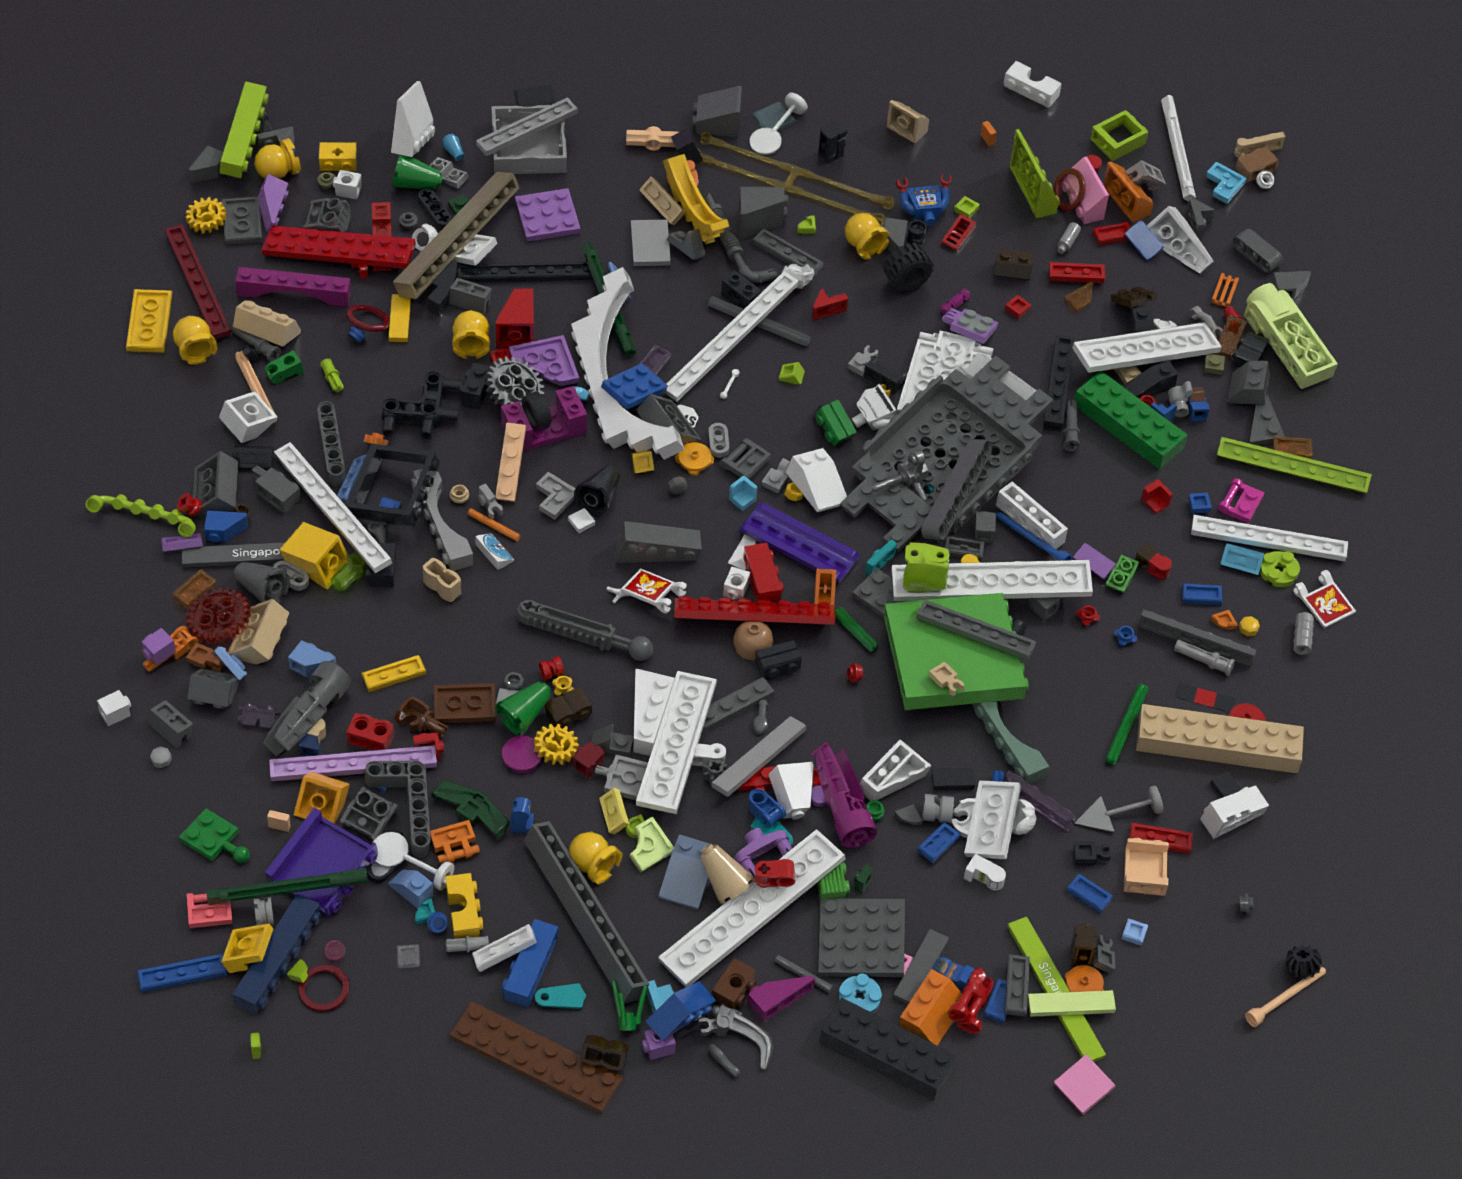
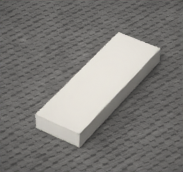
[472,924,537,972]

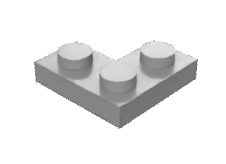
[536,472,575,520]

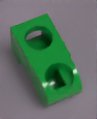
[264,350,304,384]

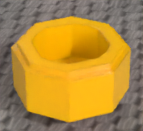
[785,482,803,501]
[1239,616,1260,636]

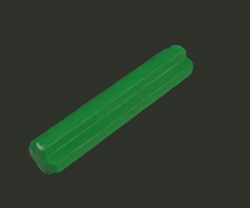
[834,607,878,652]

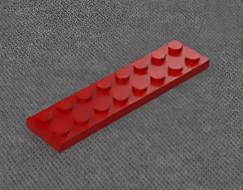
[262,226,416,269]
[674,596,835,625]

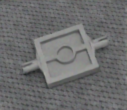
[595,755,648,800]

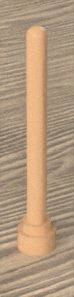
[1245,967,1326,1027]

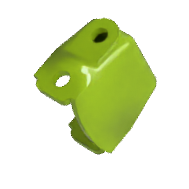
[903,542,950,592]

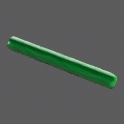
[1105,683,1148,765]

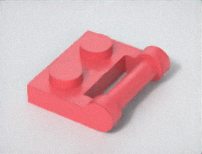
[187,893,232,928]

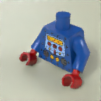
[895,174,952,226]

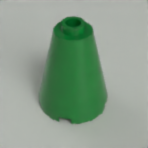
[391,154,443,189]
[494,682,551,736]

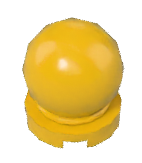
[254,138,301,179]
[845,213,890,259]
[452,310,490,359]
[173,316,218,365]
[568,832,622,885]

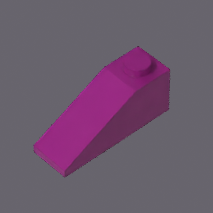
[747,976,815,1022]

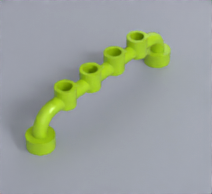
[85,494,196,537]

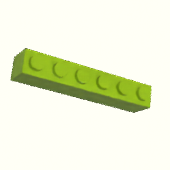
[220,81,269,178]

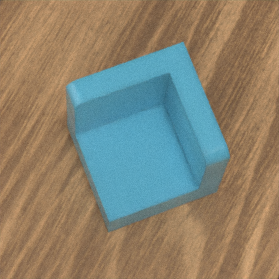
[729,476,757,511]

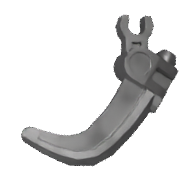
[698,1005,773,1071]

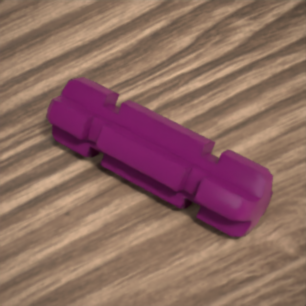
[940,289,970,315]

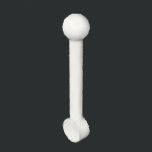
[720,369,739,399]

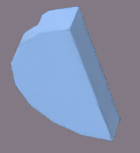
[214,647,247,681]

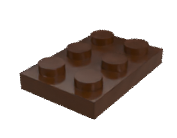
[434,683,496,723]

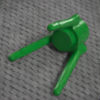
[612,980,647,1031]

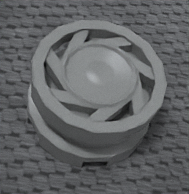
[253,897,274,927]

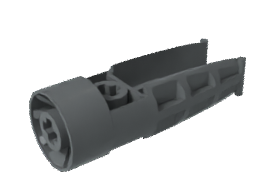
[262,661,352,757]

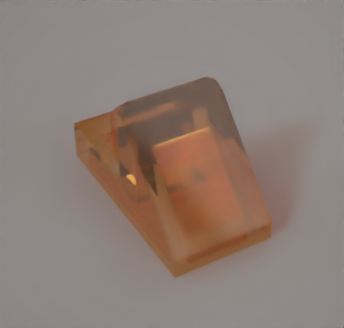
[1218,315,1247,356]

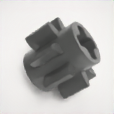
[703,759,727,785]

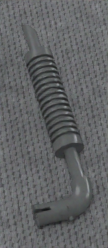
[706,193,777,284]

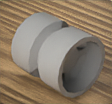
[922,794,954,824]

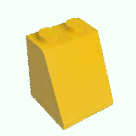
[280,522,351,590]

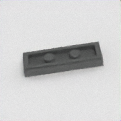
[1005,954,1030,1016]

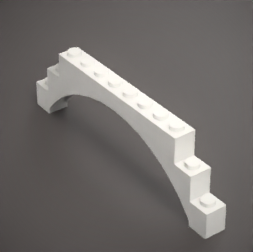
[571,267,685,459]

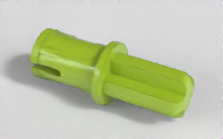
[320,359,344,393]

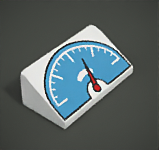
[475,534,514,570]

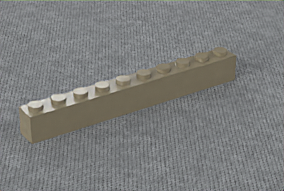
[393,172,520,299]

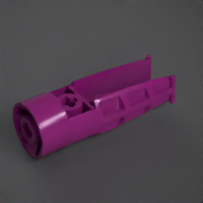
[811,742,877,848]

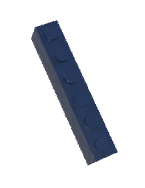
[232,894,322,1015]

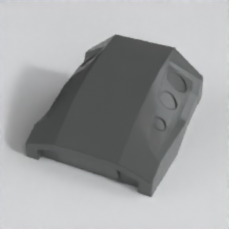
[303,198,351,232]
[340,786,400,840]

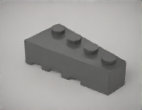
[614,521,702,563]

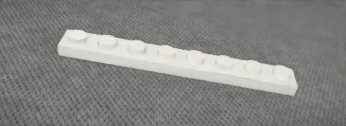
[1191,515,1348,561]

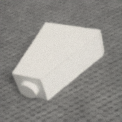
[769,762,814,820]

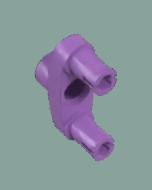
[734,828,793,877]

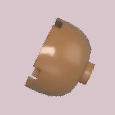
[733,621,773,660]

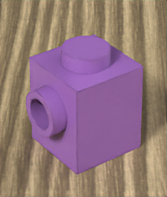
[142,628,176,665]
[641,1029,676,1060]

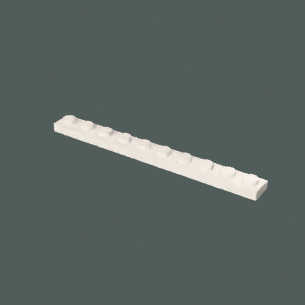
[664,271,798,402]
[274,442,392,573]

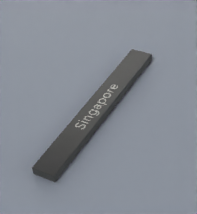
[182,543,285,568]

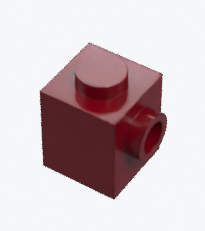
[573,741,605,779]

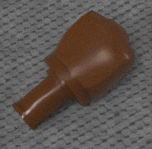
[395,697,448,737]

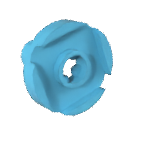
[839,974,882,1013]

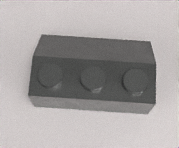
[636,394,701,446]
[193,451,238,516]

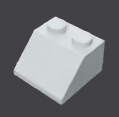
[219,391,277,443]

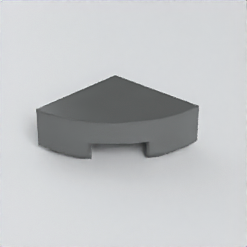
[894,804,922,826]

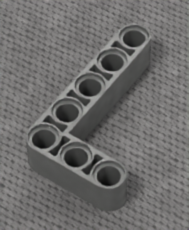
[364,761,430,858]

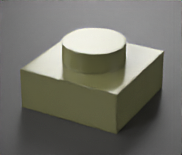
[1204,354,1225,375]

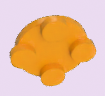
[675,442,714,476]

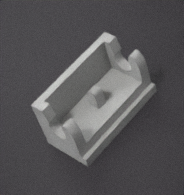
[1126,160,1166,190]

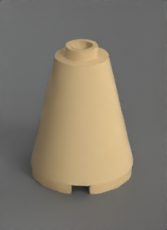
[700,844,755,904]

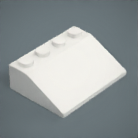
[391,81,435,157]

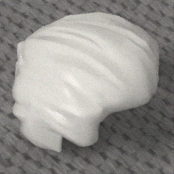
[782,264,814,289]
[1012,799,1036,835]

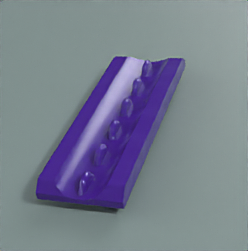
[739,503,859,584]

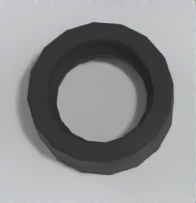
[522,391,551,430]

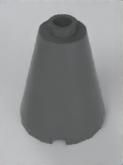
[234,562,290,604]

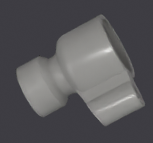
[1168,381,1193,417]

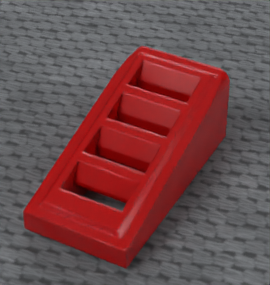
[941,214,976,252]

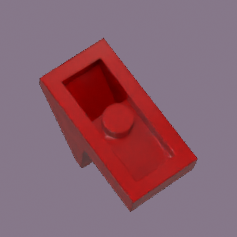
[812,288,848,321]

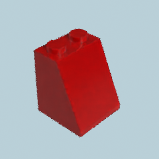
[496,289,534,348]

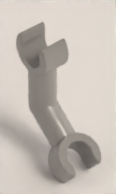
[1190,306,1223,338]

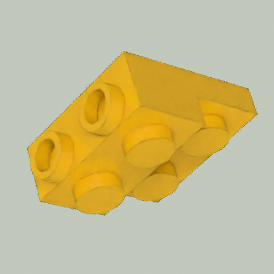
[221,923,273,973]

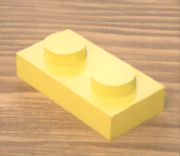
[599,788,629,835]

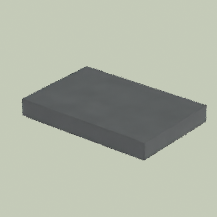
[222,197,263,245]

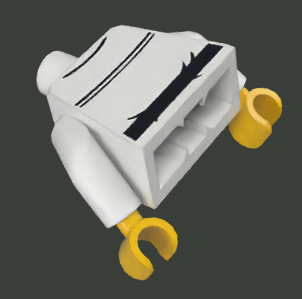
[852,384,898,430]

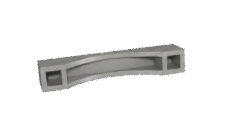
[411,468,473,571]

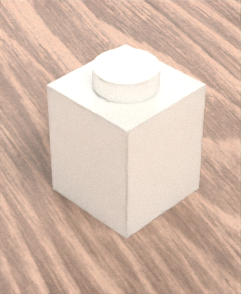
[97,690,131,726]

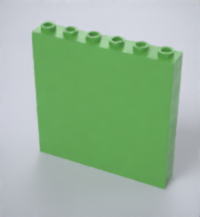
[884,593,1029,710]

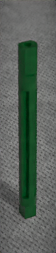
[581,241,637,357]
[207,868,368,905]

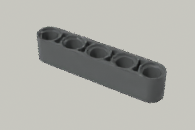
[317,401,345,487]

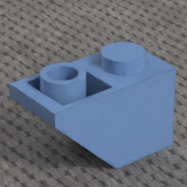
[288,640,336,677]

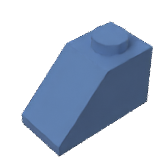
[388,870,433,909]

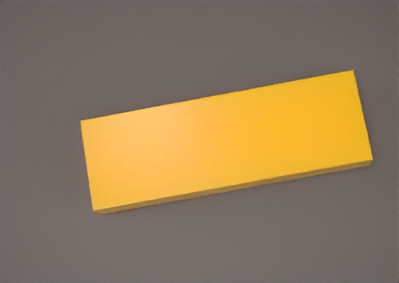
[389,294,411,342]
[361,655,426,692]

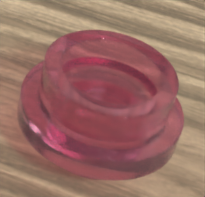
[324,940,346,961]

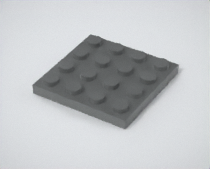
[818,899,905,977]

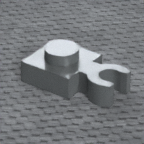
[1093,935,1115,973]

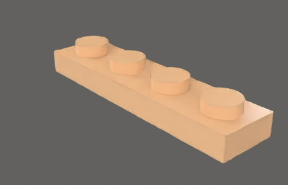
[495,423,526,502]

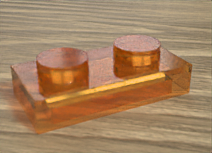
[1273,436,1313,458]
[172,569,216,608]

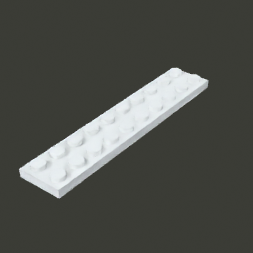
[892,560,1093,601]
[658,829,845,987]

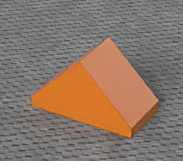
[814,569,836,606]

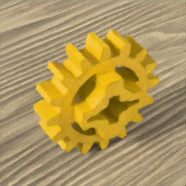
[186,197,227,233]
[533,724,579,765]

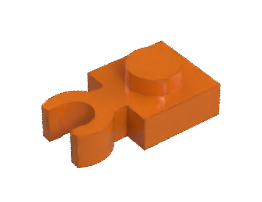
[364,432,388,445]

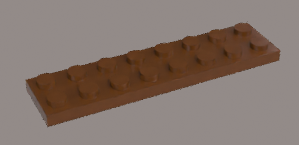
[450,1001,623,1115]

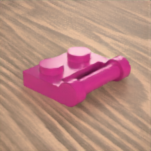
[1218,478,1265,524]

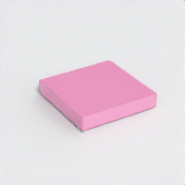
[1054,1054,1116,1115]

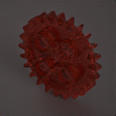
[185,587,251,644]

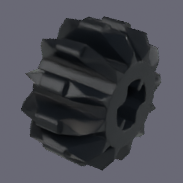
[1285,945,1322,979]

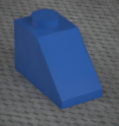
[204,511,248,543]

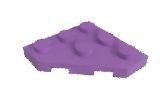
[509,335,579,386]

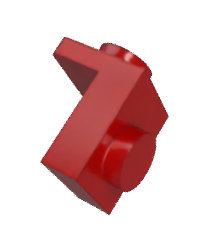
[413,732,444,760]

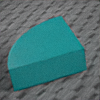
[415,899,435,925]

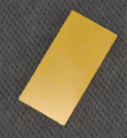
[126,289,172,353]

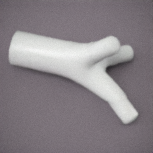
[606,586,630,604]

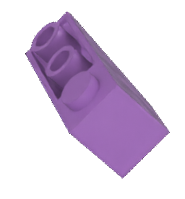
[257,174,289,233]

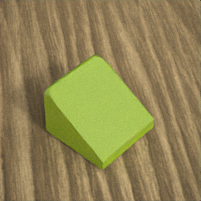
[778,362,805,384]

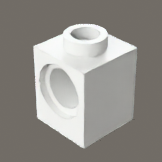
[333,170,362,200]
[723,567,750,601]

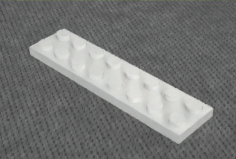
[1072,322,1222,373]
[636,671,717,814]

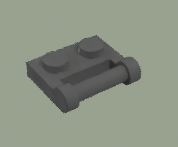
[720,438,771,479]

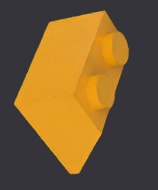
[293,772,350,824]

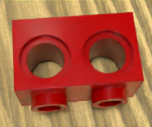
[346,713,394,751]

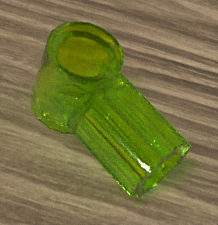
[330,553,366,591]

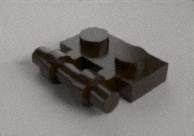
[1111,287,1158,308]

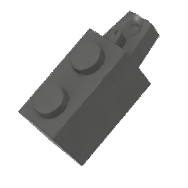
[252,466,301,514]

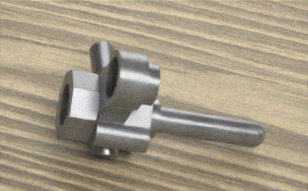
[872,450,928,500]

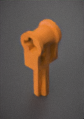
[143,626,199,672]

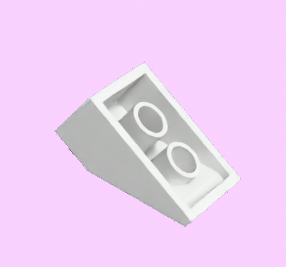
[786,448,847,512]

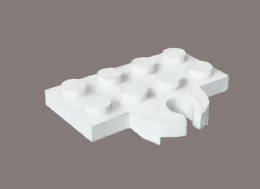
[952,781,1021,859]

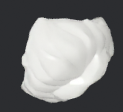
[412,224,438,253]

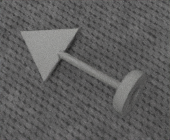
[1074,785,1164,833]

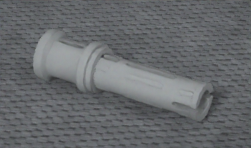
[1174,639,1235,676]

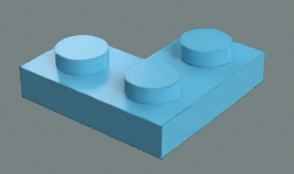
[1206,162,1247,204]

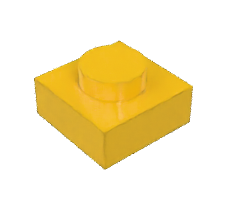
[631,450,654,473]

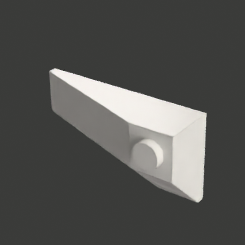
[1147,206,1214,273]

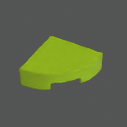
[797,216,816,234]
[287,959,308,983]

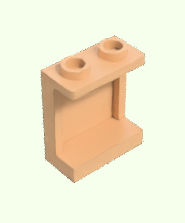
[1124,838,1169,896]

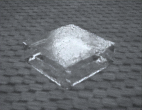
[397,944,420,968]

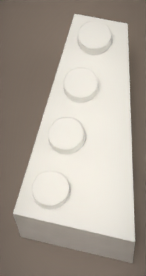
[633,669,675,756]

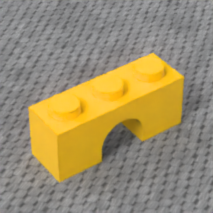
[446,873,483,939]

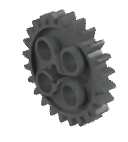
[484,356,544,406]

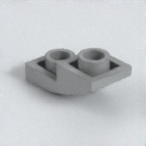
[429,157,469,189]

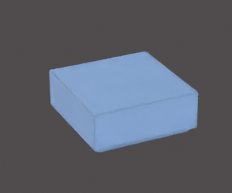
[1122,919,1148,946]

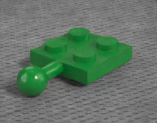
[179,808,250,863]

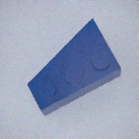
[646,981,716,1041]

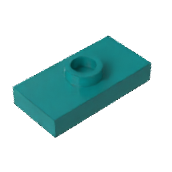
[865,539,897,576]

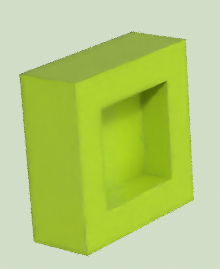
[954,196,980,219]

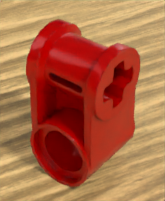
[755,859,796,888]

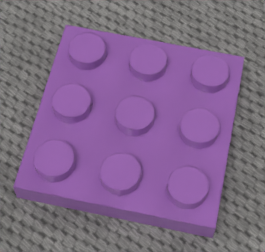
[515,188,580,242]

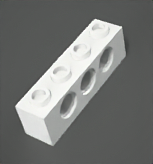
[996,482,1068,549]

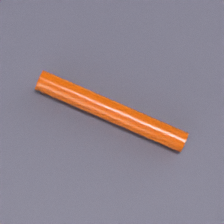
[467,508,521,542]

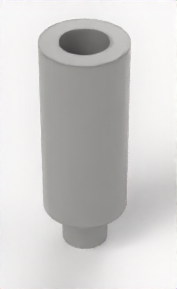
[1057,222,1081,254]

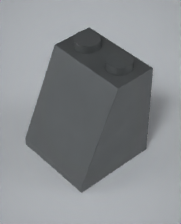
[692,86,742,137]
[739,187,788,239]

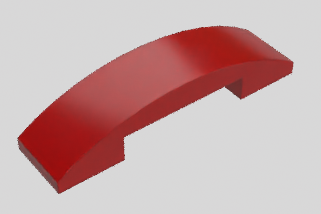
[372,202,392,271]

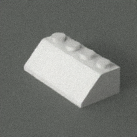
[965,352,1037,400]

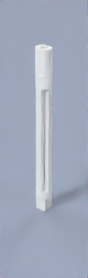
[1161,95,1196,202]

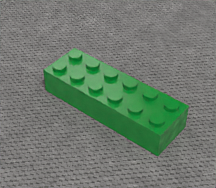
[1074,371,1188,470]

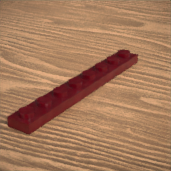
[165,224,231,339]

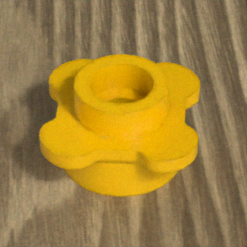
[552,676,574,696]

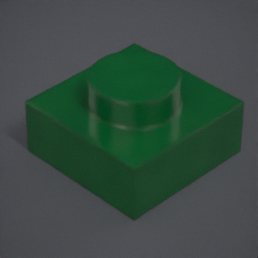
[448,194,469,215]
[854,864,873,894]

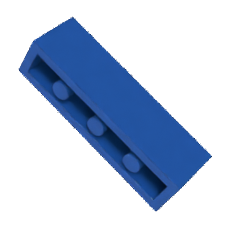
[501,919,558,1007]

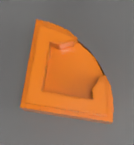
[1211,610,1238,630]

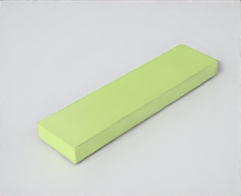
[1028,990,1116,1016]

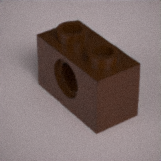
[712,958,757,1009]

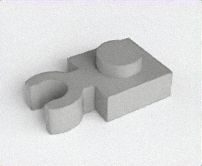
[847,345,878,377]

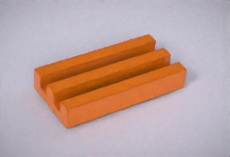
[1211,273,1239,307]

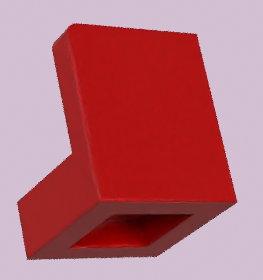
[1141,479,1173,514]

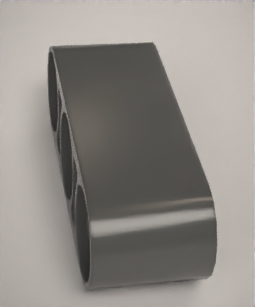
[1232,228,1283,273]

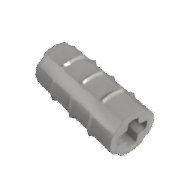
[1293,612,1314,655]

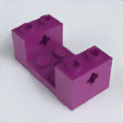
[501,386,587,451]

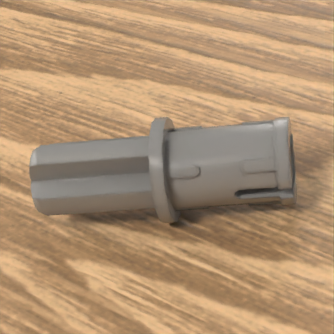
[445,936,489,953]

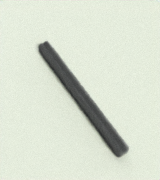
[708,296,811,346]

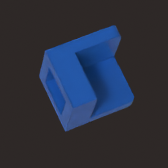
[1150,402,1177,422]

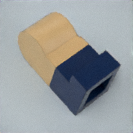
[299,719,326,757]

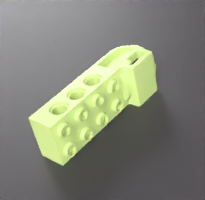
[1244,283,1338,389]

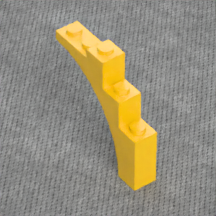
[663,154,729,244]

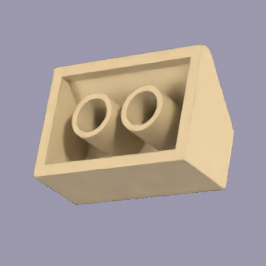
[233,300,301,346]
[228,599,289,665]

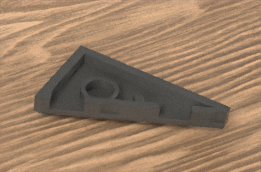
[1249,395,1285,446]

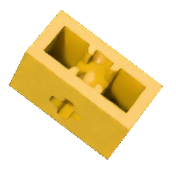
[319,142,357,171]

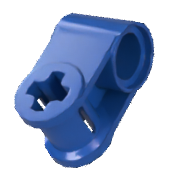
[748,789,786,828]

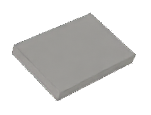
[631,220,670,266]

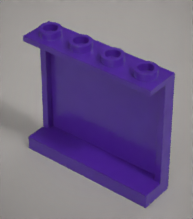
[265,808,378,918]

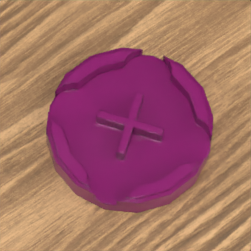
[502,736,542,774]

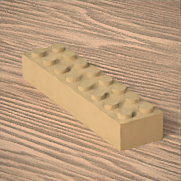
[1136,704,1304,774]

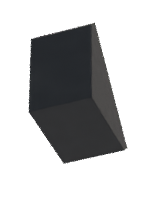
[671,128,703,165]

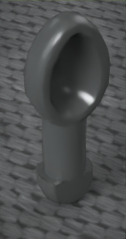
[753,700,768,735]
[708,1044,740,1078]

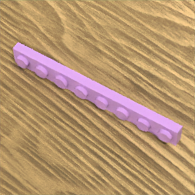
[269,745,437,781]

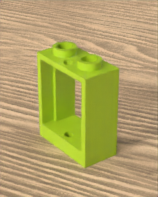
[1090,110,1148,161]

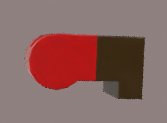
[1135,541,1172,579]

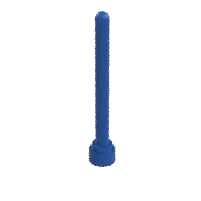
[996,512,1072,561]

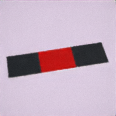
[1175,683,1236,712]

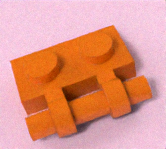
[430,820,480,864]

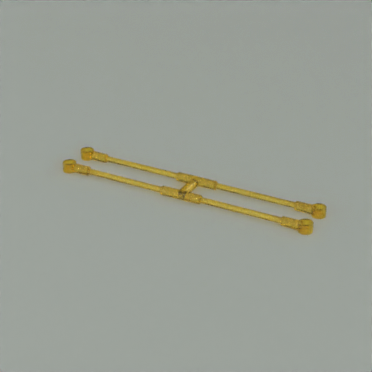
[698,132,894,226]

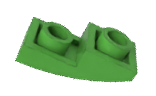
[1106,555,1139,593]

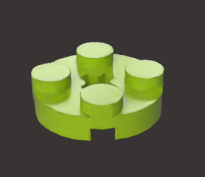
[1260,551,1300,587]

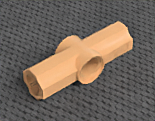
[626,126,679,151]

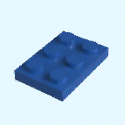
[601,363,668,410]

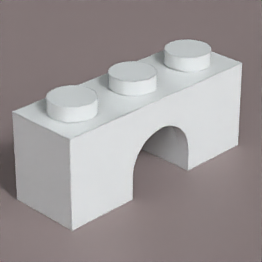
[1003,61,1062,108]

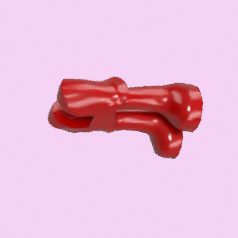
[948,968,994,1034]

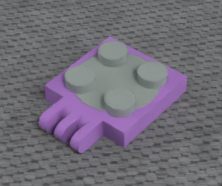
[942,308,998,344]

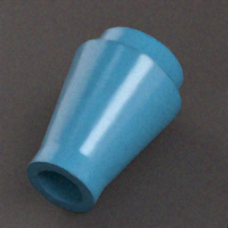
[442,134,465,161]

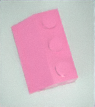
[1062,156,1109,224]

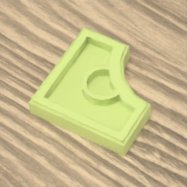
[629,817,674,873]

